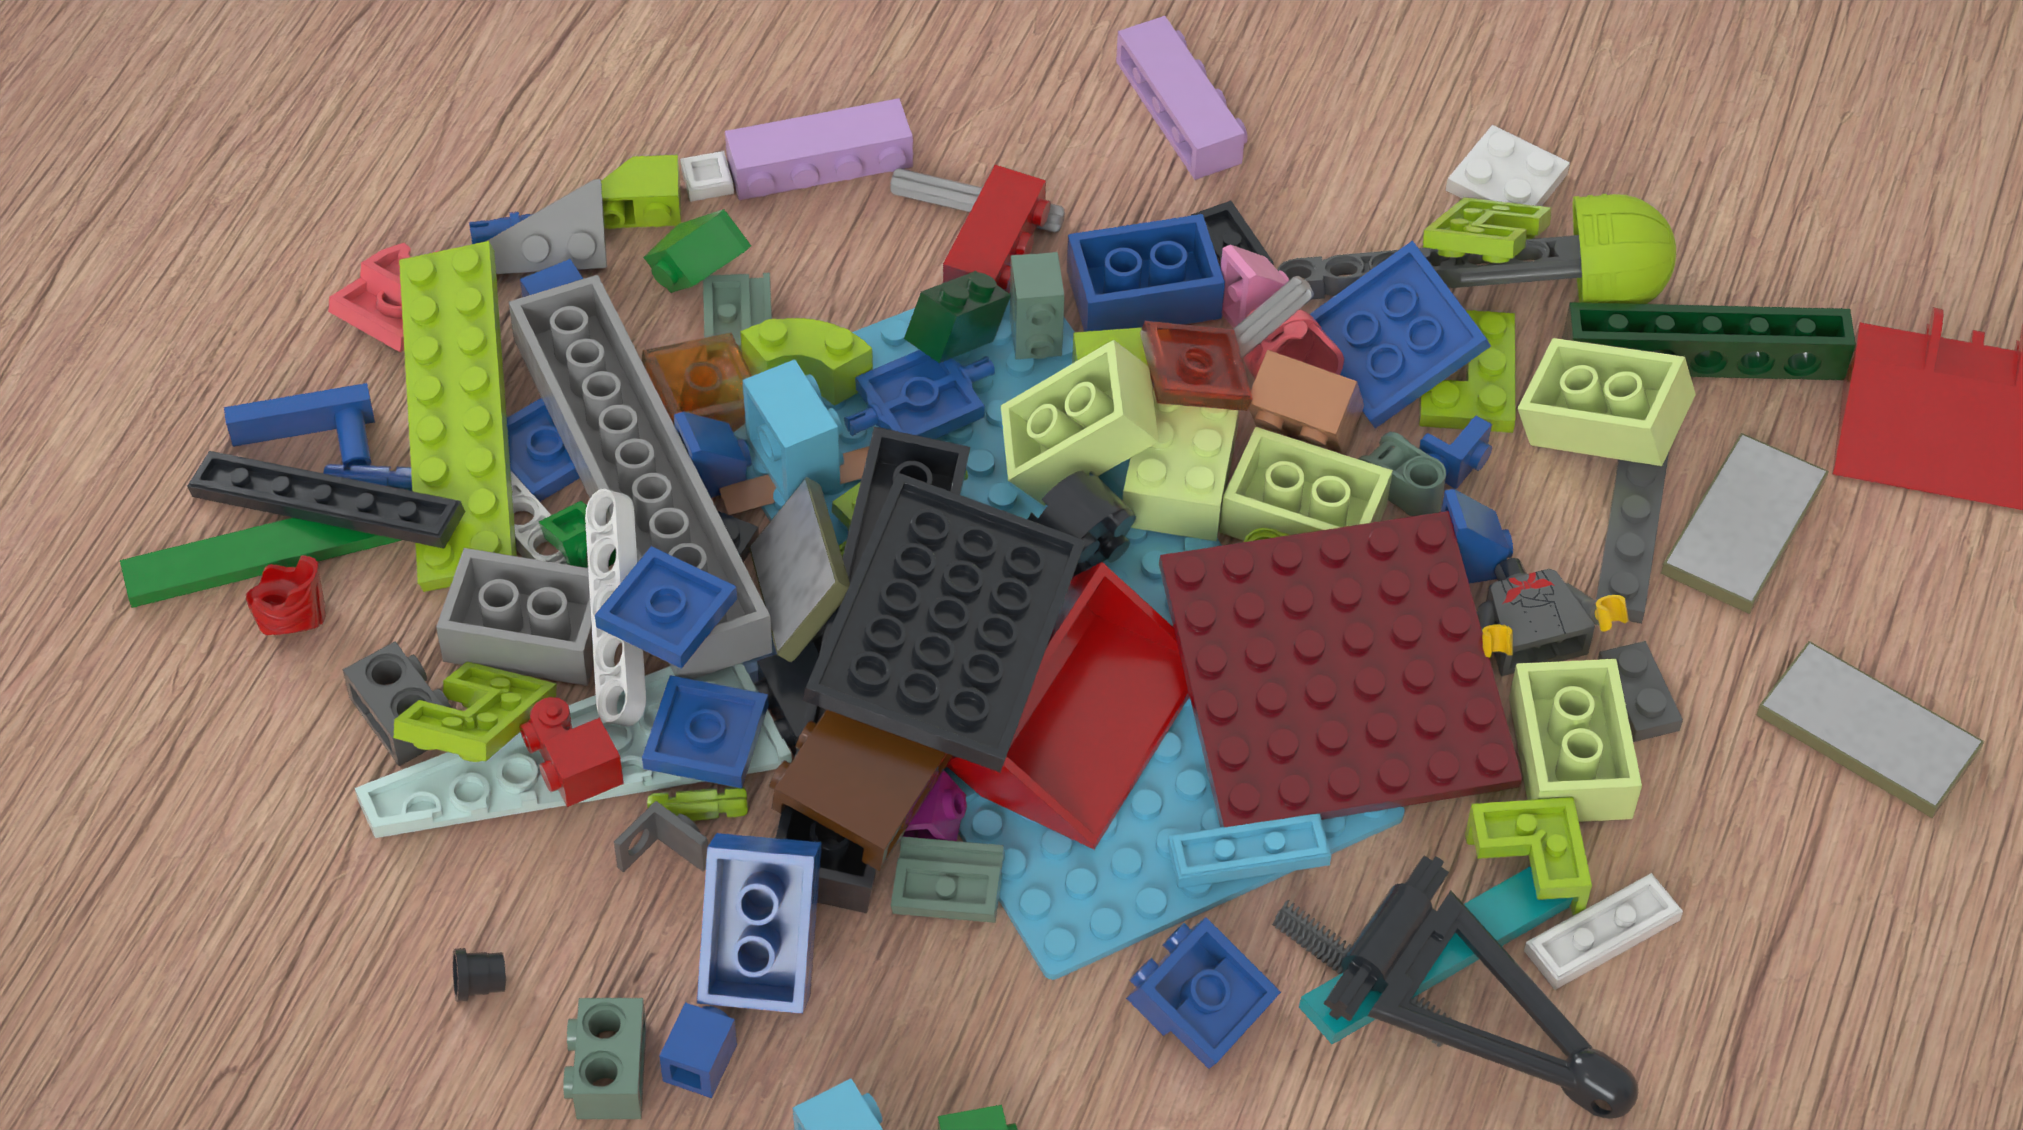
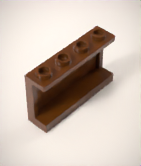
[769,708,953,871]

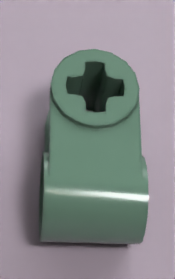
[1358,432,1446,516]

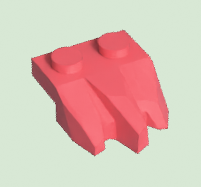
[328,242,439,352]

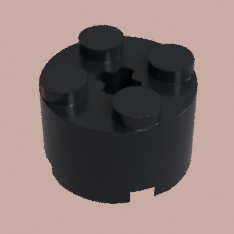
[1027,470,1136,577]

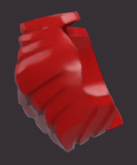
[246,555,326,635]

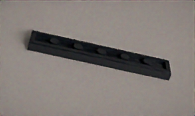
[187,451,465,549]

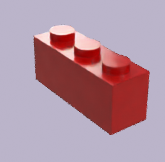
[943,165,1051,293]

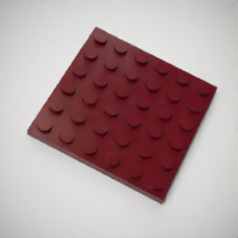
[1159,511,1523,828]

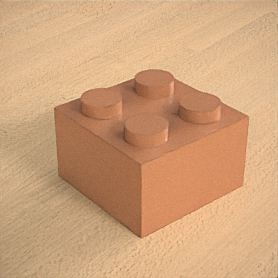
[1246,350,1364,455]

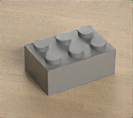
[436,548,594,686]

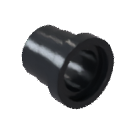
[452,948,506,1002]

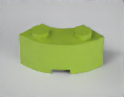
[740,318,873,406]

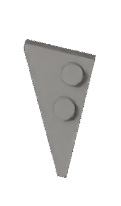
[487,179,607,274]

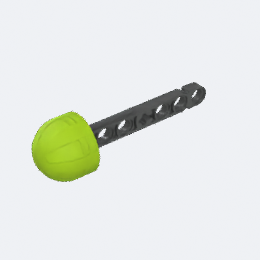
[1277,194,1676,304]

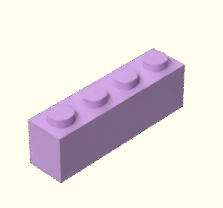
[1116,16,1247,180]
[725,98,913,200]

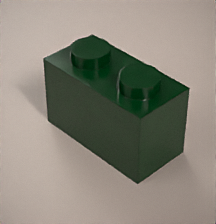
[904,271,1011,363]

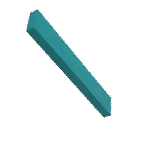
[1299,866,1573,1045]

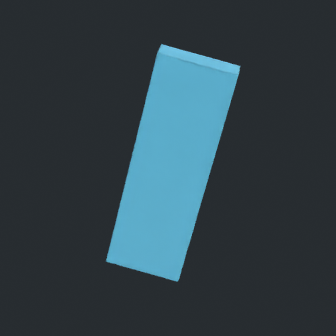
[1168,814,1331,888]

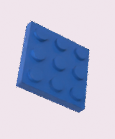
[1310,240,1491,428]

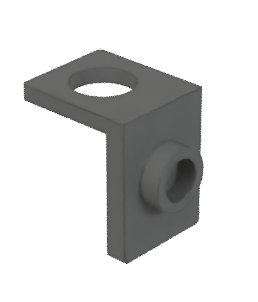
[614,801,708,872]

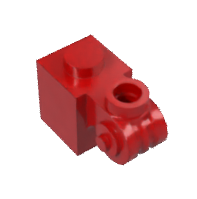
[519,697,624,807]

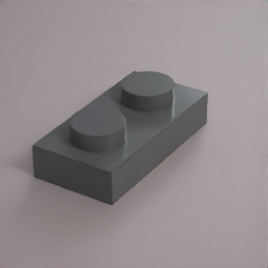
[1598,641,1683,742]

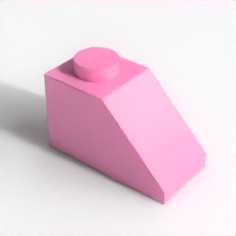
[1221,244,1289,328]

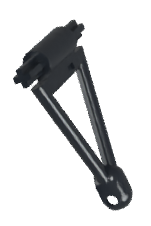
[1324,855,1638,1119]

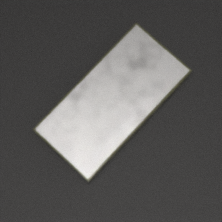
[1661,433,1829,614]
[749,477,850,662]
[1756,641,1985,818]

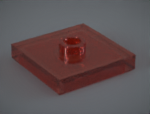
[1140,321,1253,411]

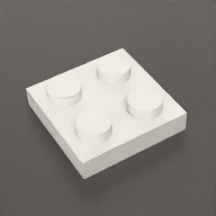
[1446,125,1570,206]

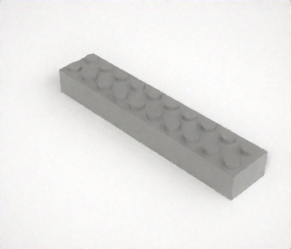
[509,275,772,679]

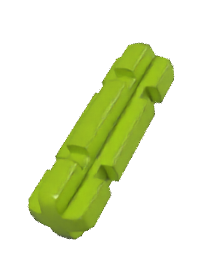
[647,787,748,821]

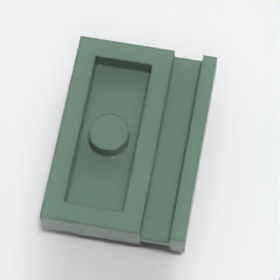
[703,273,772,359]
[891,837,1005,923]

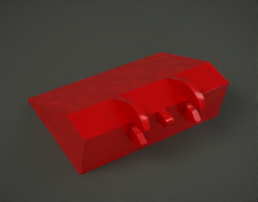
[1832,307,2023,510]
[947,562,1190,850]

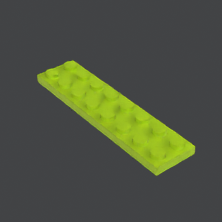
[399,241,517,592]

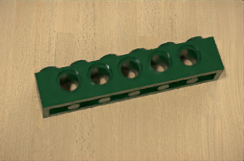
[1562,302,1856,380]

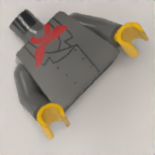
[1477,558,1629,677]

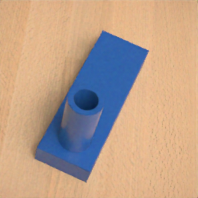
[224,383,375,470]

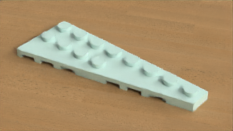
[355,663,792,838]

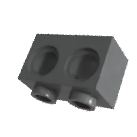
[342,641,451,766]

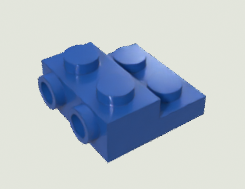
[1126,917,1281,1069]

